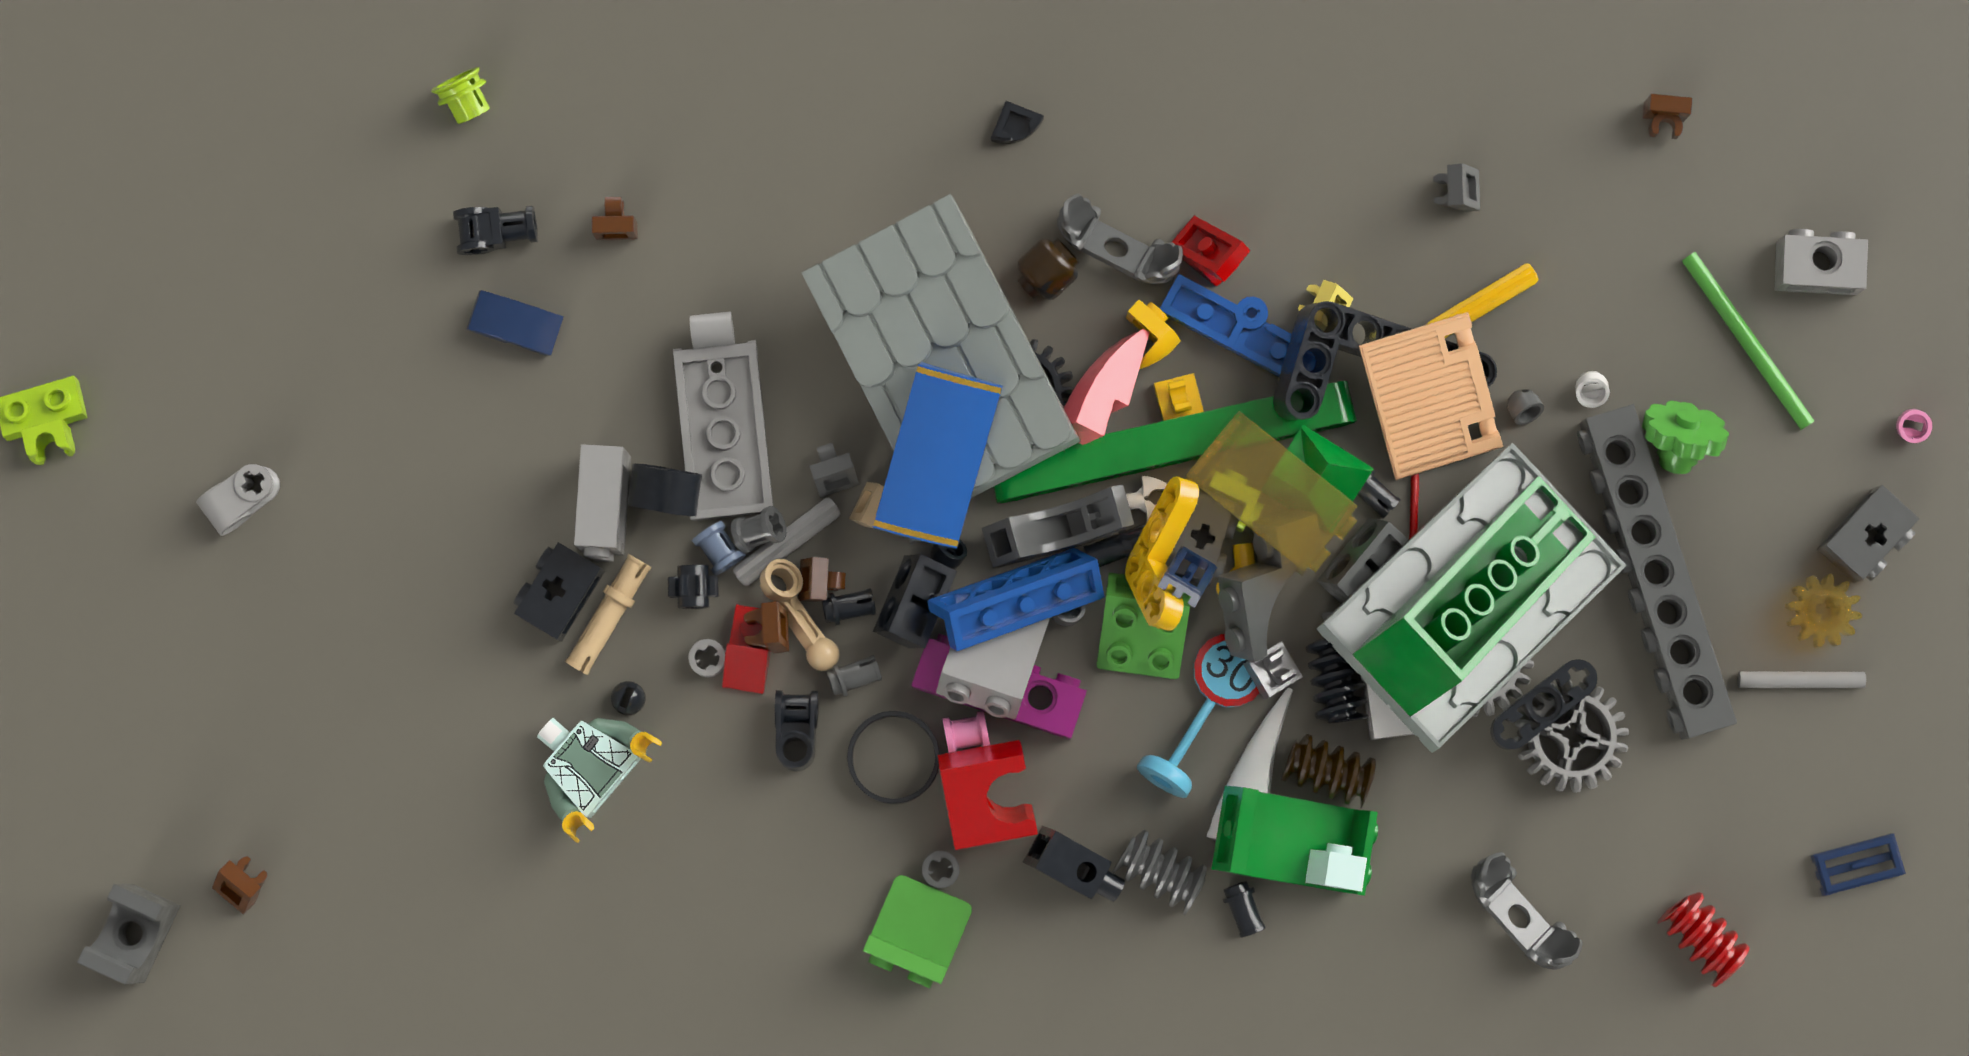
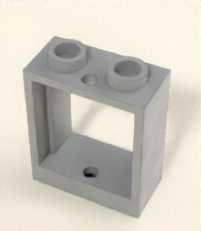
[574,444,631,562]

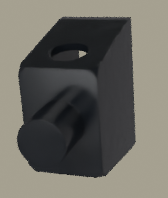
[1023,825,1125,902]

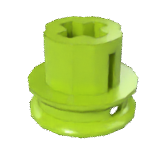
[431,67,490,124]

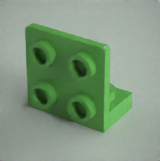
[1097,573,1191,679]

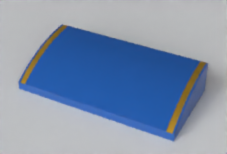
[873,362,1003,548]

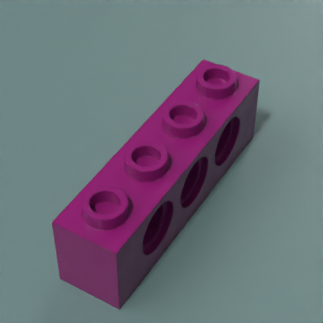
[911,634,1087,740]

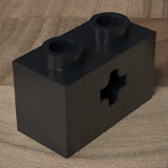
[514,542,605,642]

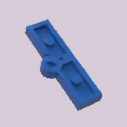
[1160,274,1316,377]

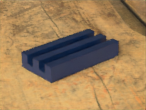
[1158,546,1217,608]
[1810,833,1906,896]

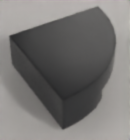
[991,101,1044,144]

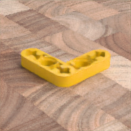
[1125,476,1199,631]

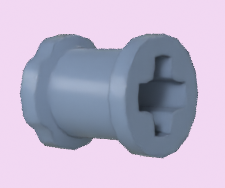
[692,521,746,576]

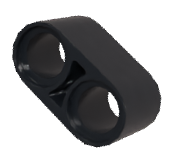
[627,463,702,516]

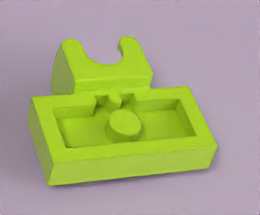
[0,376,88,465]

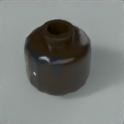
[1017,238,1079,300]

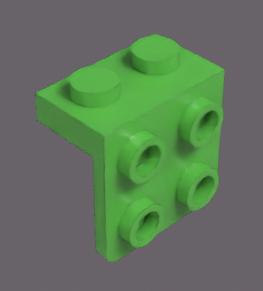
[863,875,972,988]

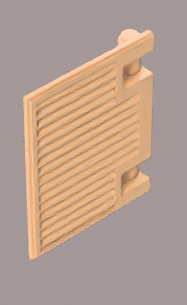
[1359,312,1503,480]

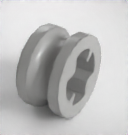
[688,639,726,678]

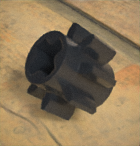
[668,565,719,609]

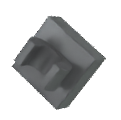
[1243,641,1303,700]

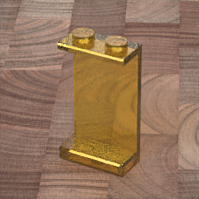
[1185,411,1358,576]

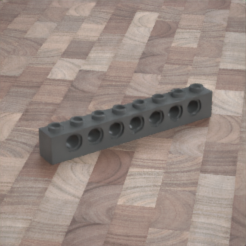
[1577,404,1737,740]

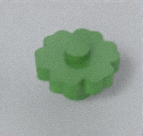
[1642,401,1729,474]

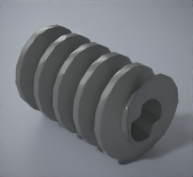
[1112,829,1207,915]

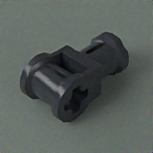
[453,206,538,255]

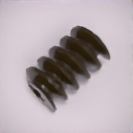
[1281,734,1376,808]

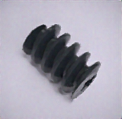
[1306,638,1369,723]

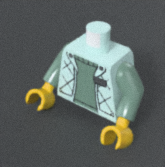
[537,718,662,843]

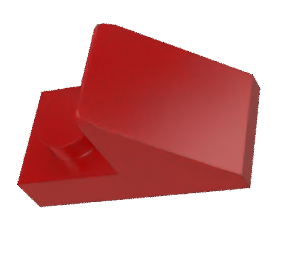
[1172,215,1251,286]
[722,604,771,694]

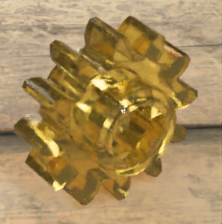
[1785,574,1863,648]

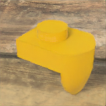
[1126,300,1181,369]

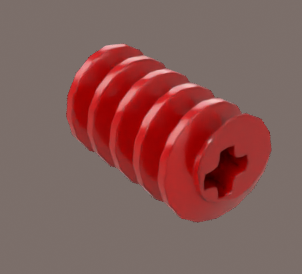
[1657,892,1750,987]

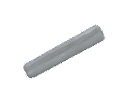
[733,497,841,586]

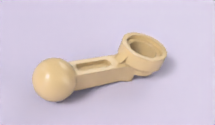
[760,559,840,671]

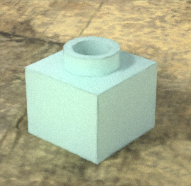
[1305,843,1367,892]

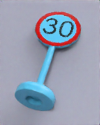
[1137,634,1260,798]

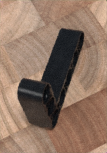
[1273,301,1497,420]

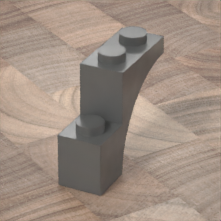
[1218,509,1323,662]

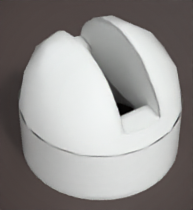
[1575,371,1610,408]

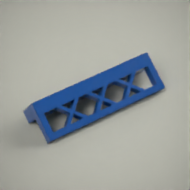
[927,548,1105,651]

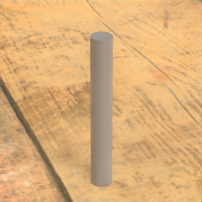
[1737,671,1866,688]

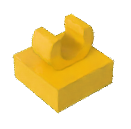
[1153,373,1204,421]

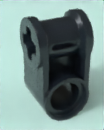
[775,690,819,771]

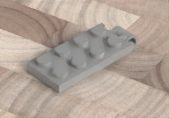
[673,311,773,521]

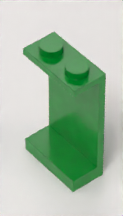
[1211,786,1378,896]

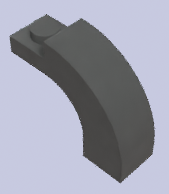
[982,485,1135,568]

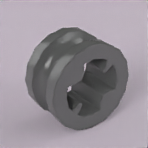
[922,851,960,888]

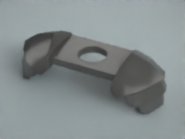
[1057,194,1183,284]
[1471,852,1583,970]

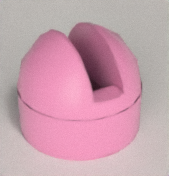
[1896,409,1932,443]

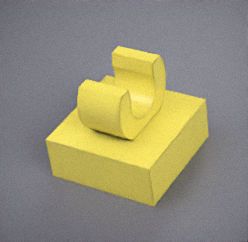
[1298,280,1353,331]

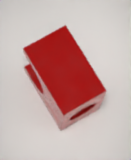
[937,740,1038,850]

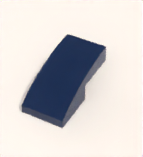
[466,290,564,356]

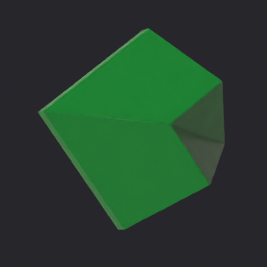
[1260,425,1374,536]

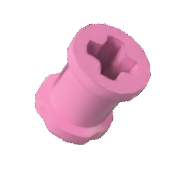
[942,711,990,753]

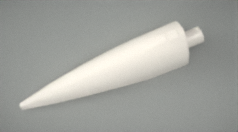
[1206,688,1293,841]

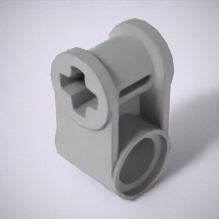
[196,464,280,536]

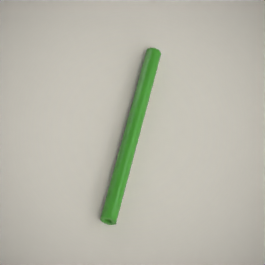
[1682,252,1815,430]

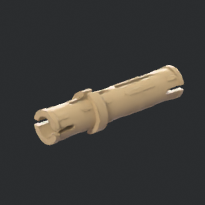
[565,554,652,675]

